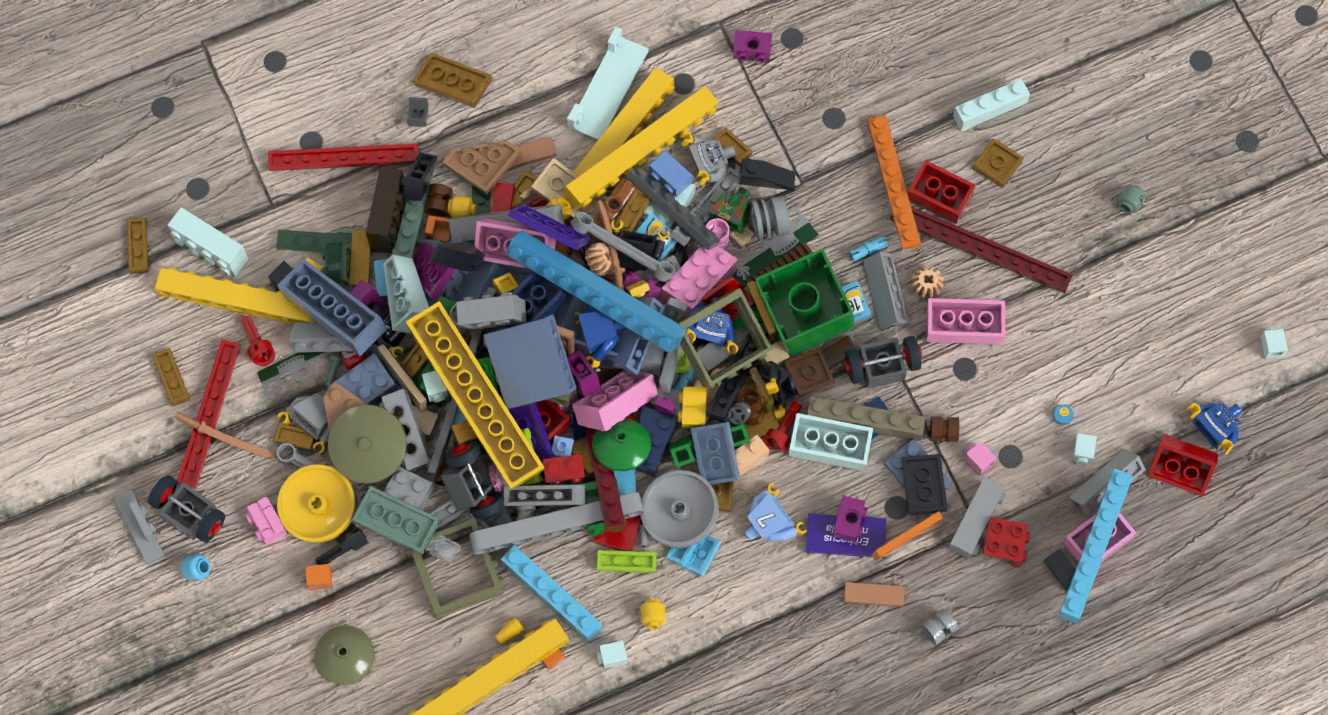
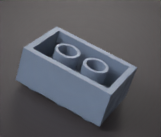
[327,353,400,406]

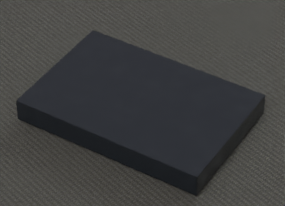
[901,454,948,515]

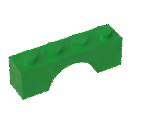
[669,422,750,468]

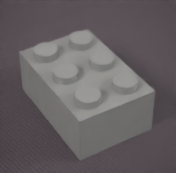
[456,293,527,330]
[383,467,434,511]

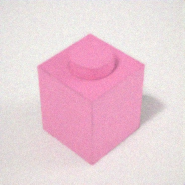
[964,442,997,475]

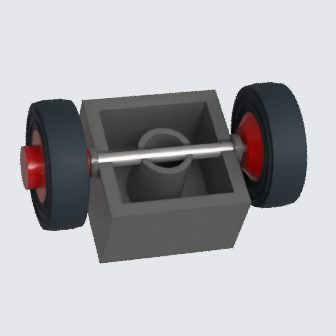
[844,336,922,388]
[441,441,504,519]
[148,475,226,543]

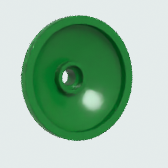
[592,418,651,472]

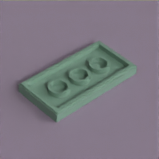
[352,486,441,555]

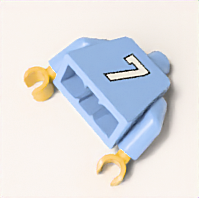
[745,483,807,541]

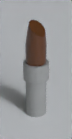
[639,519,648,548]

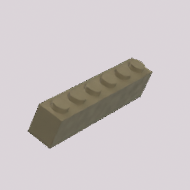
[807,397,926,442]

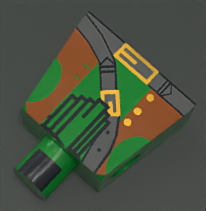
[708,187,751,234]

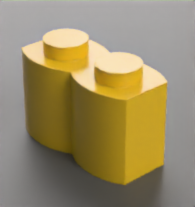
[678,387,707,428]

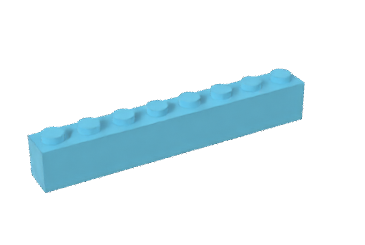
[1058,468,1133,624]

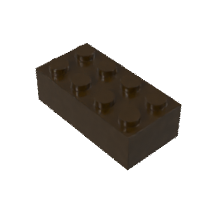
[366,167,405,254]

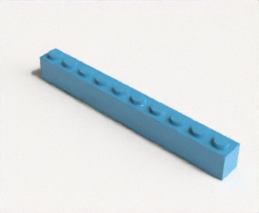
[506,230,687,354]

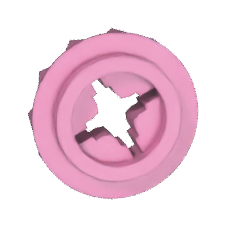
[489,463,505,493]

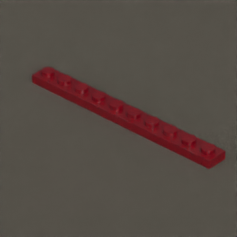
[890,207,1073,293]

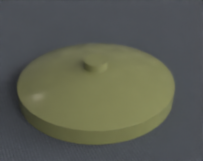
[328,405,407,483]

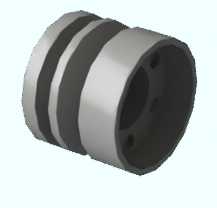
[750,196,790,240]

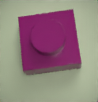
[655,397,676,417]

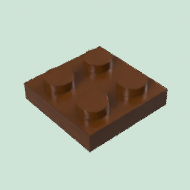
[784,348,835,398]

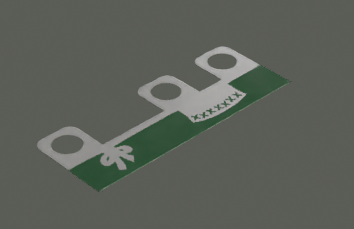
[726,207,819,285]
[257,351,357,396]

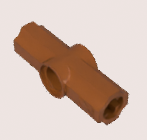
[593,179,636,229]

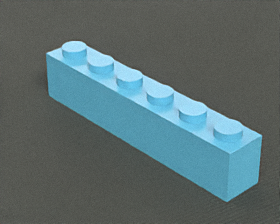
[501,545,602,643]

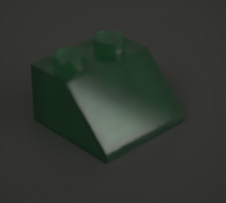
[322,241,351,284]

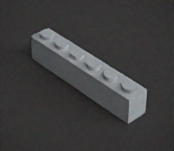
[449,204,564,243]

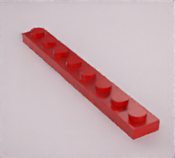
[268,143,418,171]
[177,339,241,489]

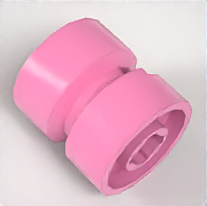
[706,218,730,249]

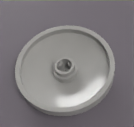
[641,470,719,548]

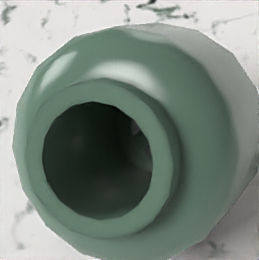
[1118,185,1146,214]

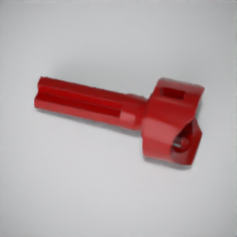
[240,315,275,367]
[762,401,802,454]

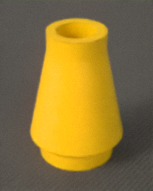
[495,617,525,645]

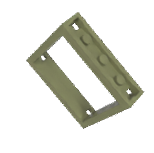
[677,288,773,389]
[411,518,505,619]

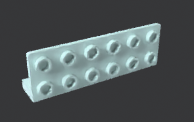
[567,27,648,140]

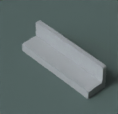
[863,252,909,330]
[1069,449,1146,519]

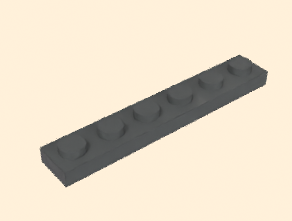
[626,167,721,250]

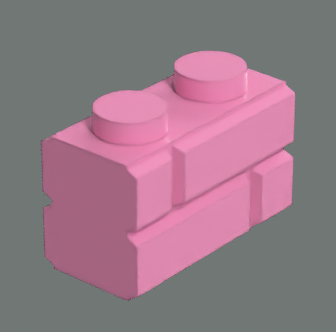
[246,497,287,545]

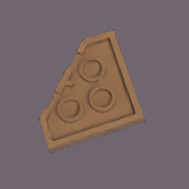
[442,141,521,195]
[323,381,368,434]

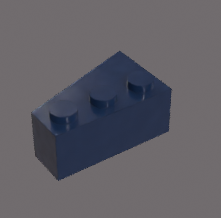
[637,405,677,477]

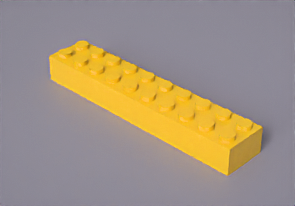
[406,301,544,491]

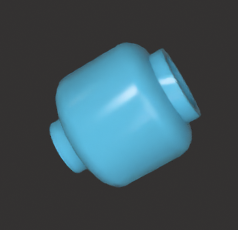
[181,554,210,581]

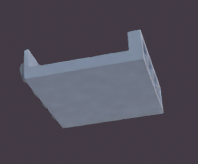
[483,314,576,409]

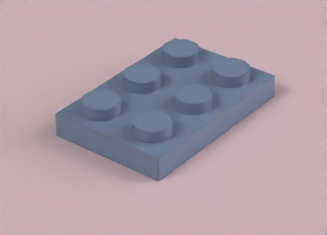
[691,422,740,485]
[884,439,952,489]

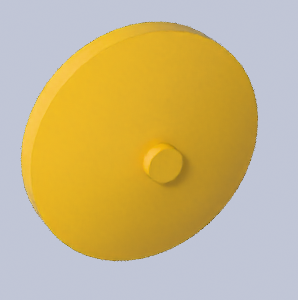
[277,464,356,543]

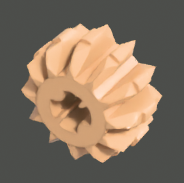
[585,243,613,276]
[912,266,944,298]

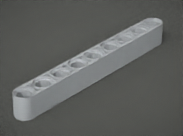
[469,492,644,555]

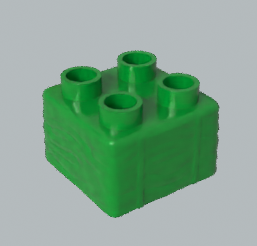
[756,250,855,355]

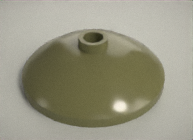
[315,626,375,685]

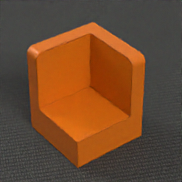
[425,215,451,243]
[306,564,333,590]

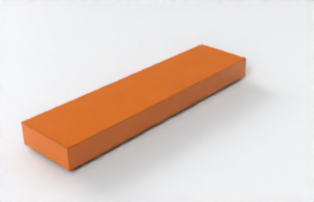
[872,511,943,561]

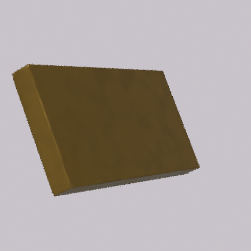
[412,53,493,108]

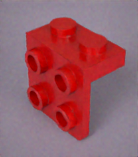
[702,277,756,322]
[543,453,585,485]
[983,517,1030,568]

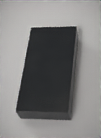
[1044,549,1075,592]

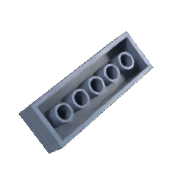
[277,259,387,356]

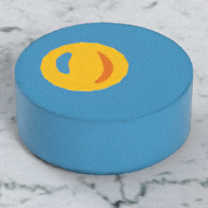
[1053,405,1073,425]

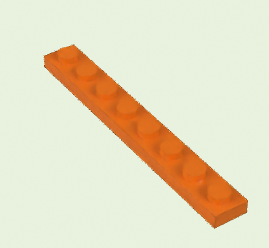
[867,115,921,250]

